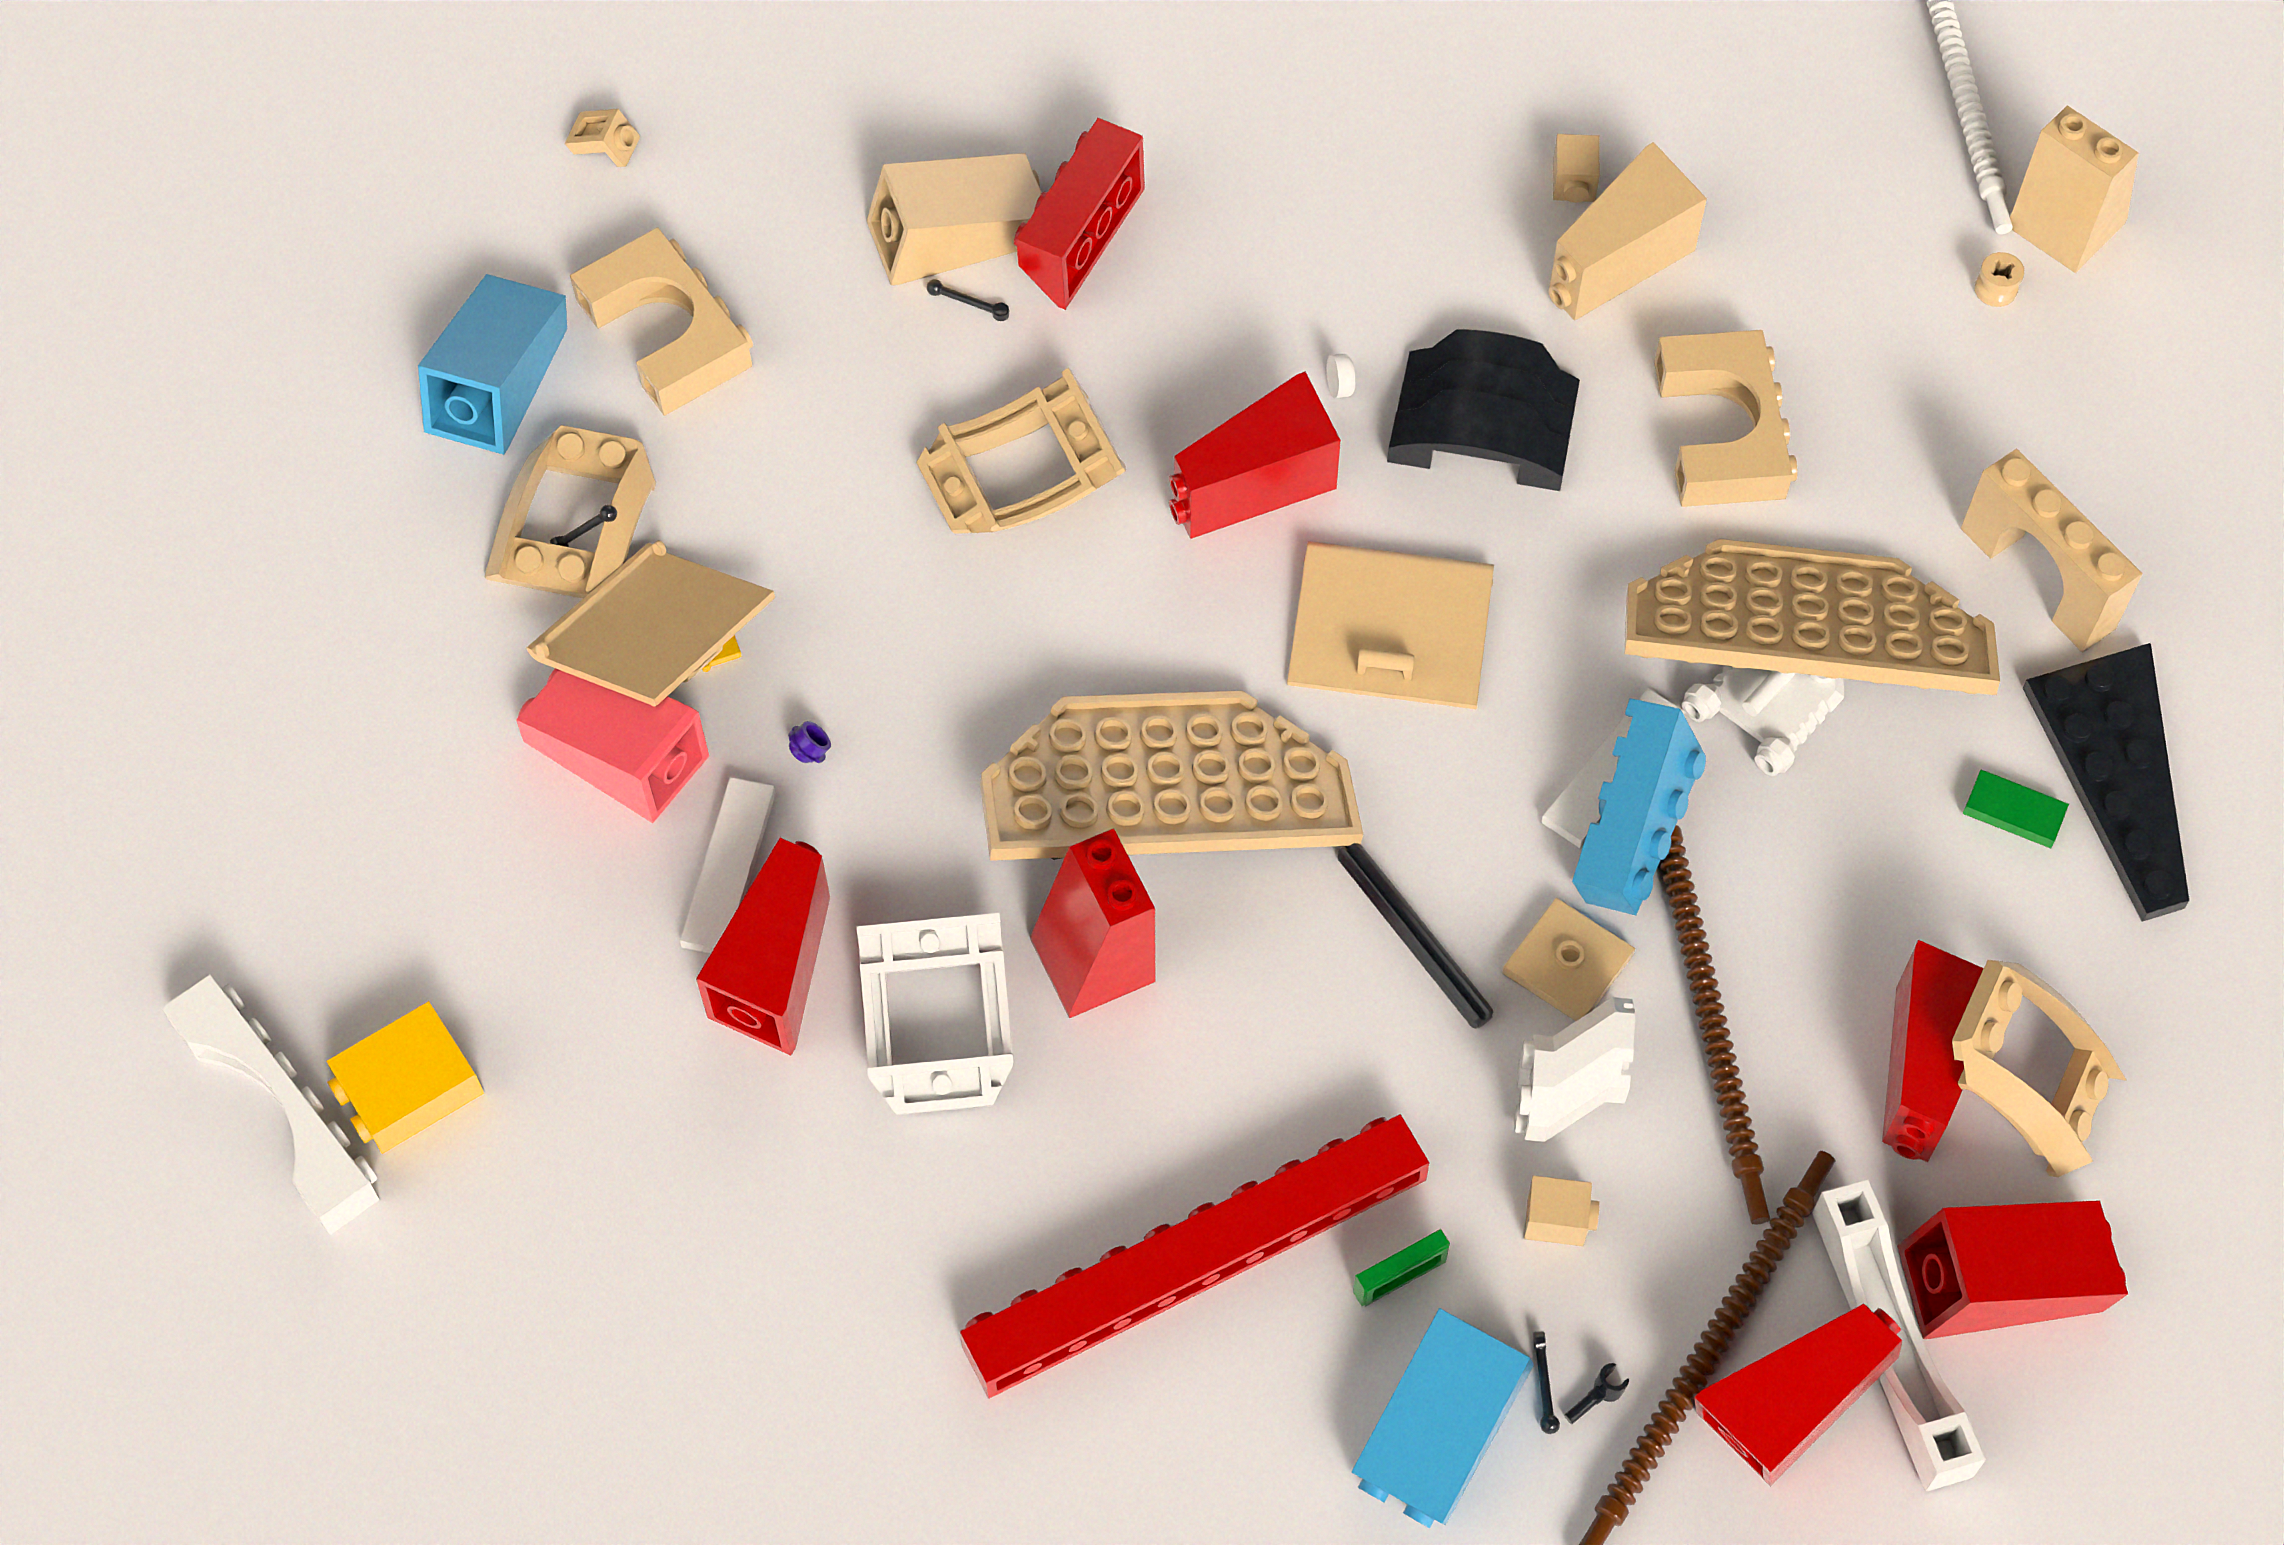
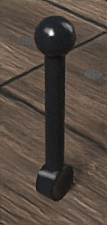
[926,279,1009,321]
[550,505,617,547]
[1533,1331,1560,1434]

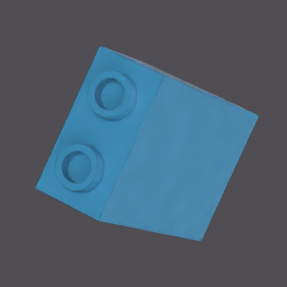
[418,274,567,455]
[1352,1308,1534,1528]

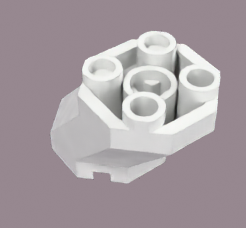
[1514,997,1635,1142]

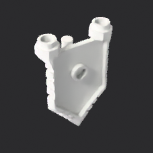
[1682,665,1844,776]

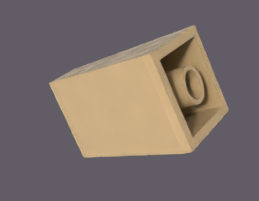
[2010,105,2139,273]
[1549,142,1707,321]
[867,153,1041,285]

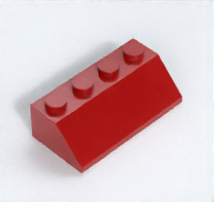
[1014,118,1145,310]

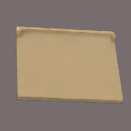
[526,540,775,707]
[1287,541,1494,709]

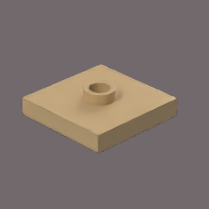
[1502,898,1635,1021]

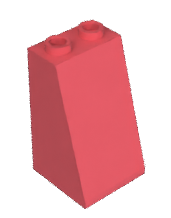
[516,668,709,823]

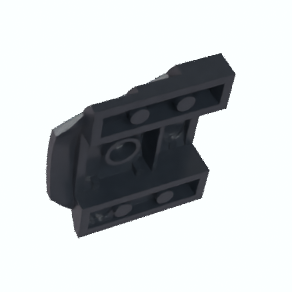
[1387,329,1580,491]

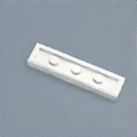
[1542,688,1686,848]
[680,777,776,953]

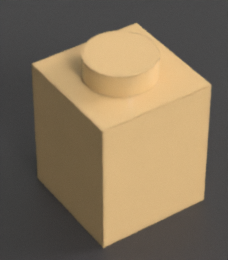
[1553,134,1600,203]
[1524,1175,1599,1246]

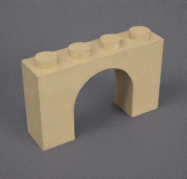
[570,227,753,416]
[1654,330,1797,507]
[1961,448,2143,653]

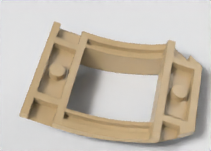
[916,368,1126,534]
[485,425,656,598]
[1952,960,2127,1177]

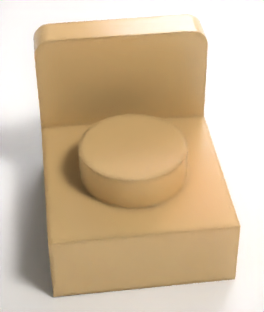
[565,109,640,167]

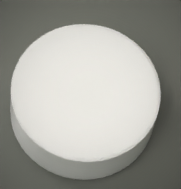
[1326,354,1355,398]

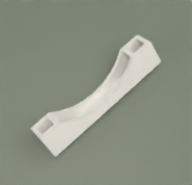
[161,974,379,1235]
[1812,1179,1986,1492]

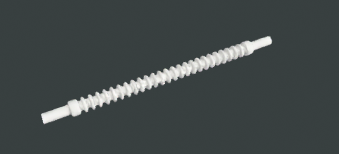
[1927,0,2013,234]

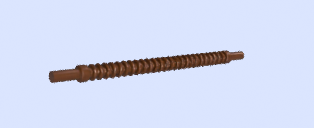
[1660,825,1770,1225]
[1579,1151,1836,1545]

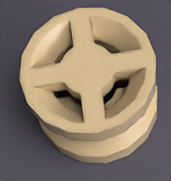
[1975,252,2024,307]

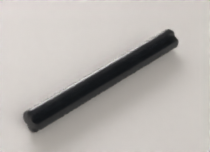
[1337,843,1494,1029]

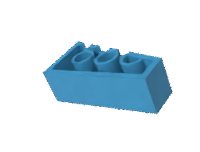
[1572,698,1706,916]

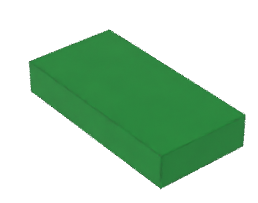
[1963,769,2069,849]
[1353,1229,1450,1307]

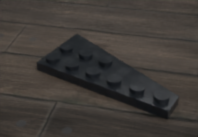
[2022,643,2190,922]

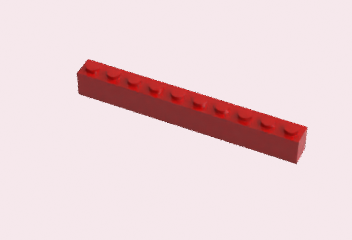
[960,1114,1430,1399]

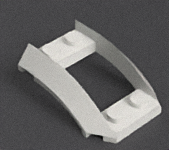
[856,913,1014,1115]

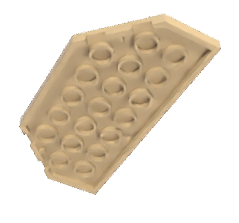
[1624,539,2000,695]
[980,691,1363,861]

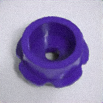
[788,721,831,763]

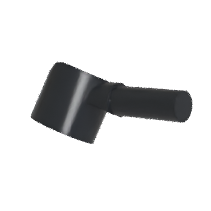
[1564,1363,1629,1424]

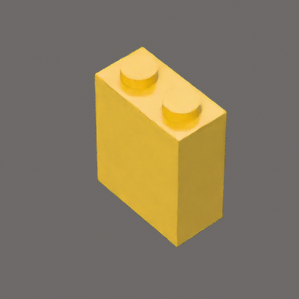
[326,1001,484,1154]

